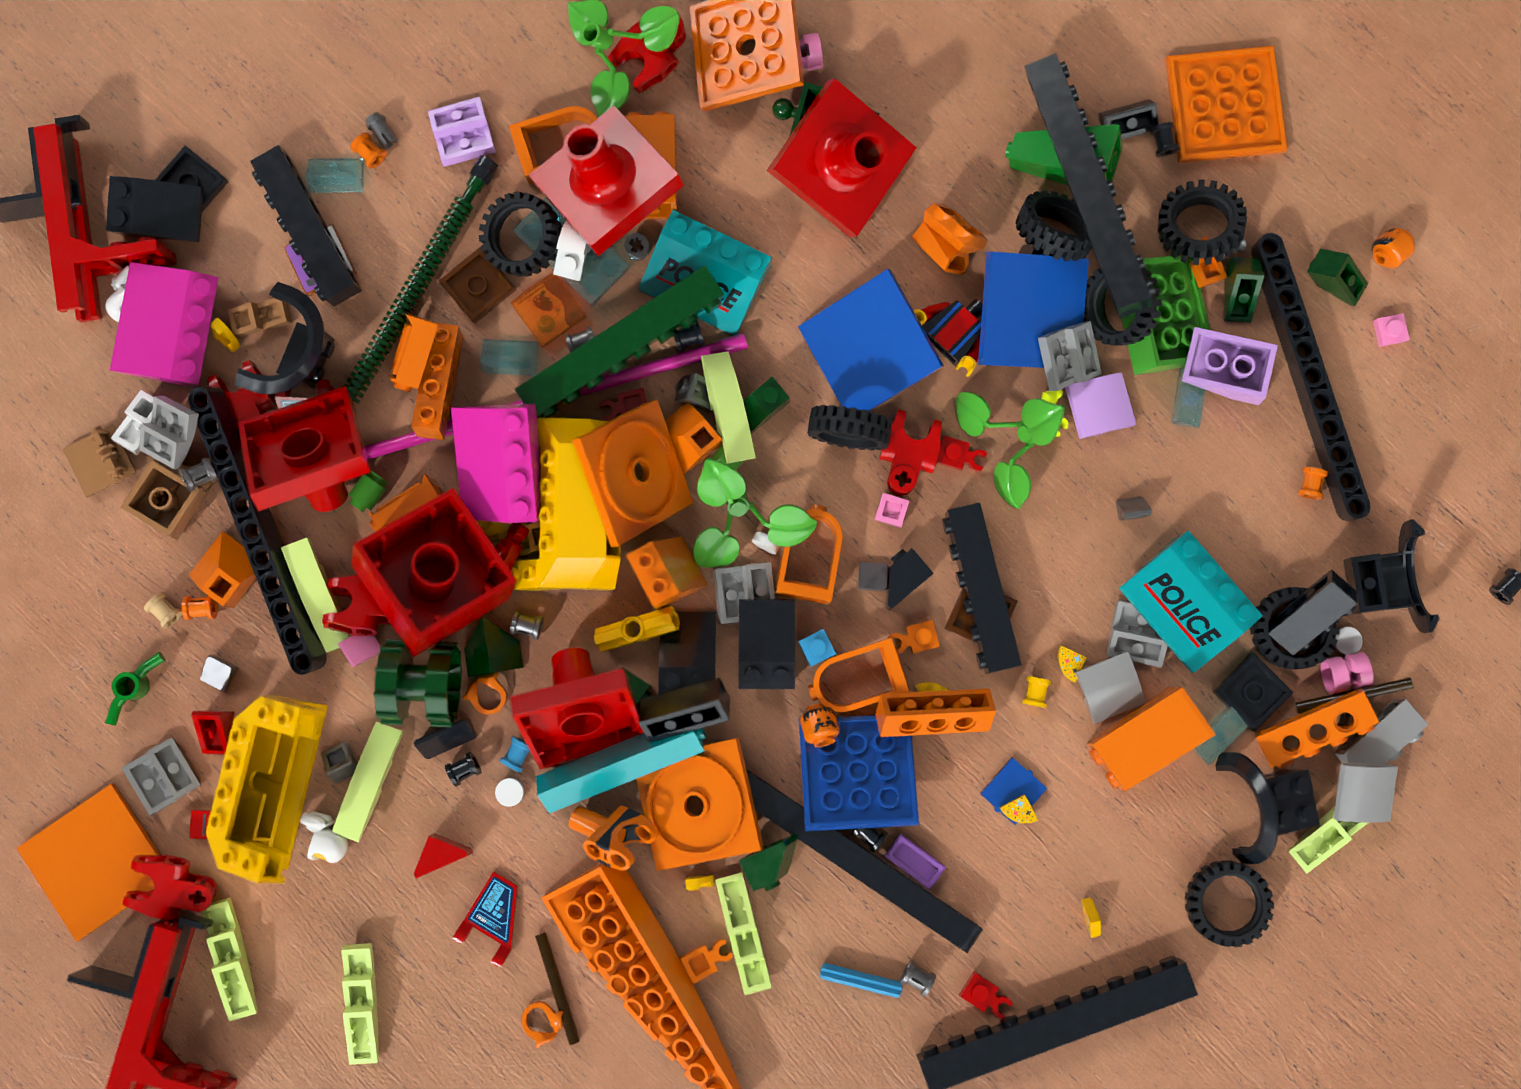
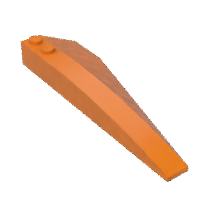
[541,862,741,1089]

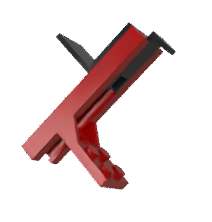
[0,115,177,323]
[67,913,238,1089]

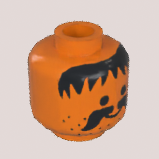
[1372,227,1415,269]
[800,703,840,747]

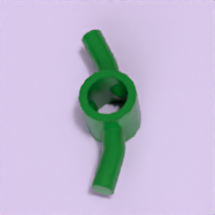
[105,652,166,726]

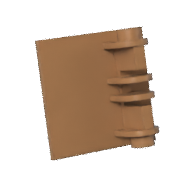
[63,424,137,498]

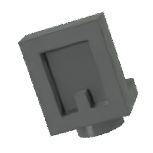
[675,373,714,412]

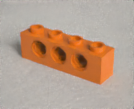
[411,322,464,440]
[875,688,996,737]
[1255,688,1379,769]

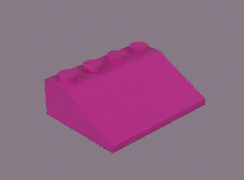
[109,262,219,388]
[451,403,541,523]

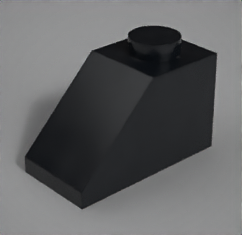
[886,548,934,610]

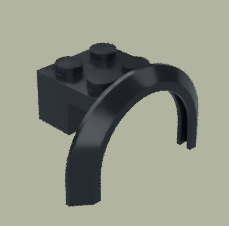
[235,282,335,394]
[1343,519,1439,633]
[1215,752,1320,864]

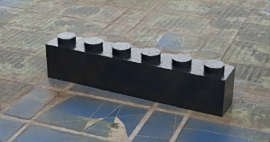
[250,145,362,307]
[942,502,1022,675]

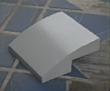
[1038,321,1102,391]
[139,395,199,469]
[712,562,776,625]
[1107,598,1168,668]
[1075,651,1146,724]
[122,738,201,816]
[1334,762,1398,822]

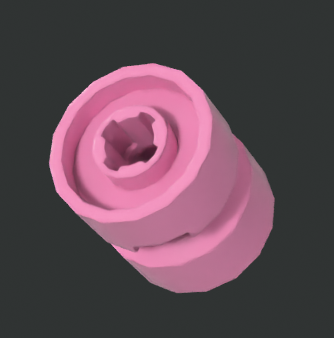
[799,33,823,71]
[1320,652,1374,695]

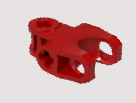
[608,17,686,94]
[208,360,277,428]
[879,409,942,496]
[322,575,391,636]
[122,854,217,920]

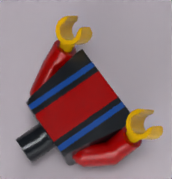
[914,299,983,377]

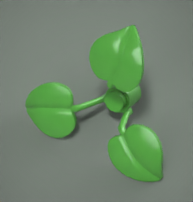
[568,0,680,117]
[956,391,1065,509]
[693,458,817,568]

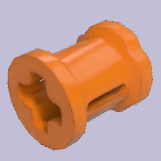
[350,132,387,169]
[1297,467,1328,500]
[182,595,218,620]

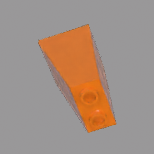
[624,111,678,219]
[626,537,708,610]
[1087,687,1216,791]

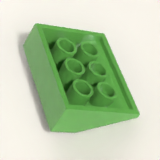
[1121,255,1210,375]

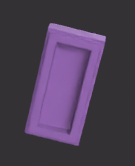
[884,833,946,890]

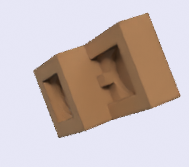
[227,298,292,337]

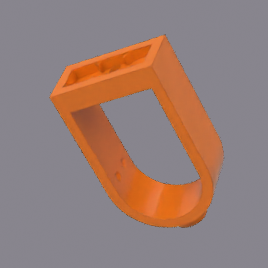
[509,106,597,184]
[774,504,843,605]
[808,637,910,712]

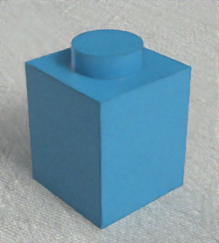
[798,629,836,667]

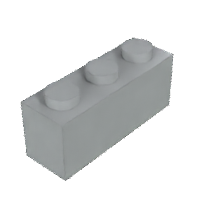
[1334,699,1429,765]

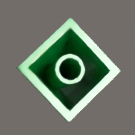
[1006,124,1123,186]

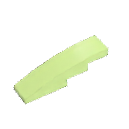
[701,351,756,464]
[281,538,351,653]
[332,722,403,842]
[1288,807,1369,873]
[715,873,772,995]
[201,897,258,1021]
[341,943,379,1065]

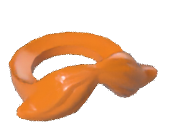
[462,672,507,715]
[522,1001,563,1048]

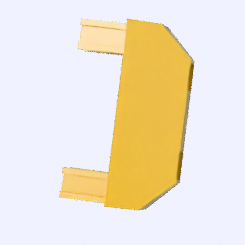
[511,418,621,591]
[206,695,328,883]

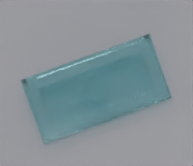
[305,158,364,192]
[480,339,538,375]
[1171,367,1205,428]
[1192,706,1248,766]

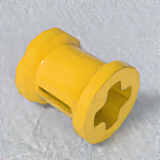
[1022,676,1052,708]

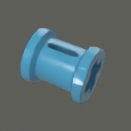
[499,736,530,772]

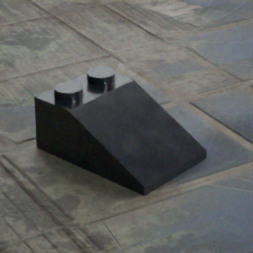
[106,176,203,242]
[739,599,795,689]
[658,612,716,695]

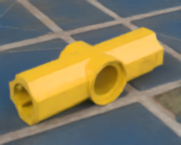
[593,606,680,652]

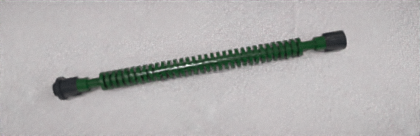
[343,155,499,404]

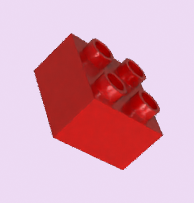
[352,488,517,658]

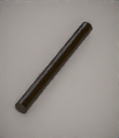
[1295,677,1414,713]
[535,932,580,1045]

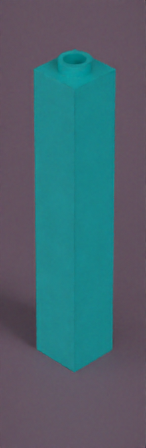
[536,728,706,814]

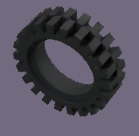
[1158,180,1247,265]

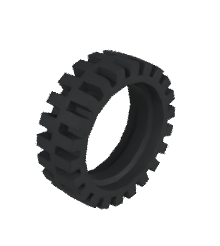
[1015,191,1092,261]
[479,192,562,277]
[1084,268,1162,345]
[807,405,892,450]
[1250,587,1340,670]
[1185,860,1274,947]

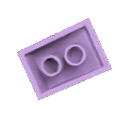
[1181,327,1278,405]

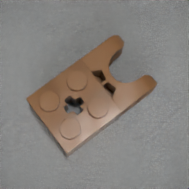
[120,456,218,540]

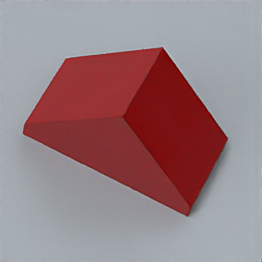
[191,710,234,755]
[413,833,473,879]

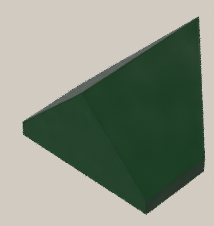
[464,617,524,677]

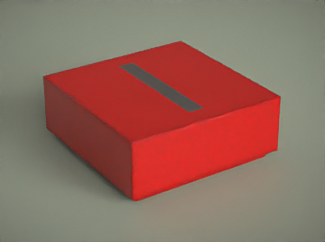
[189,810,211,839]

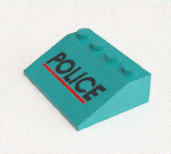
[638,210,772,336]
[1118,530,1263,673]

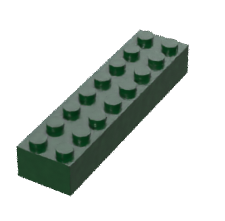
[515,265,724,418]

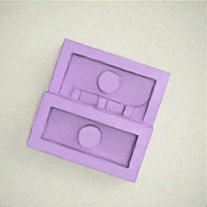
[428,97,496,167]
[1065,372,1136,439]

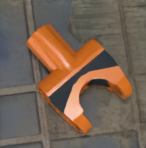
[569,806,658,871]

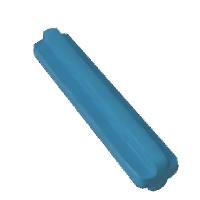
[820,963,903,998]

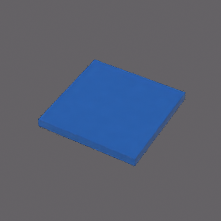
[978,251,1089,368]
[798,269,944,412]
[799,715,919,831]

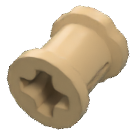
[144,592,182,629]

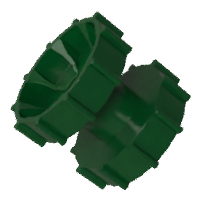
[373,639,463,727]

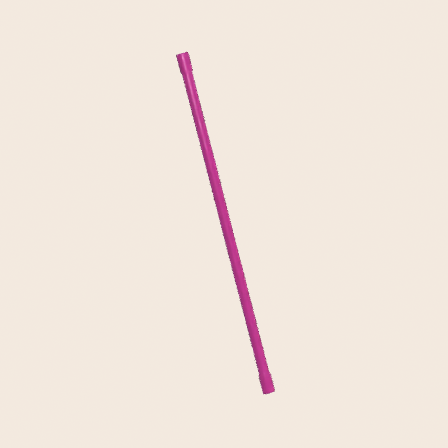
[364,333,748,459]

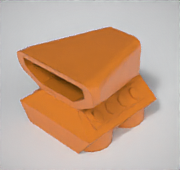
[912,202,988,275]

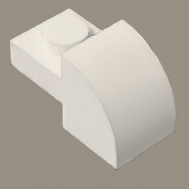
[553,221,590,281]
[111,390,154,455]

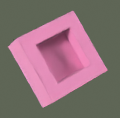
[1373,313,1410,347]
[874,493,909,528]

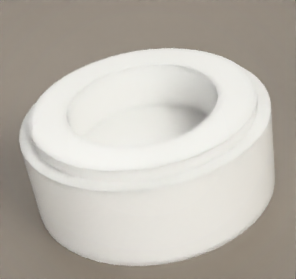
[752,532,780,554]
[1333,627,1363,655]
[495,778,525,807]

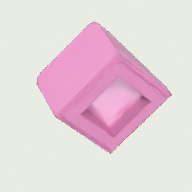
[338,636,380,668]

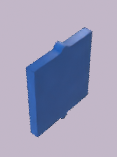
[980,757,1047,825]

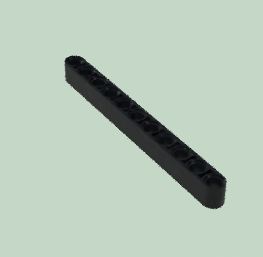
[1251,233,1371,521]
[188,387,327,675]
[746,768,983,954]

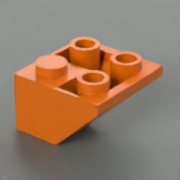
[665,402,723,475]
[189,531,256,608]

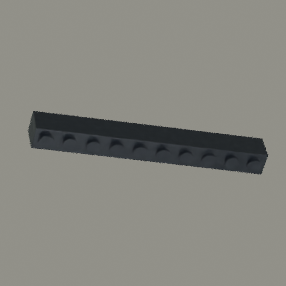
[1024,53,1156,319]
[916,956,1198,1089]

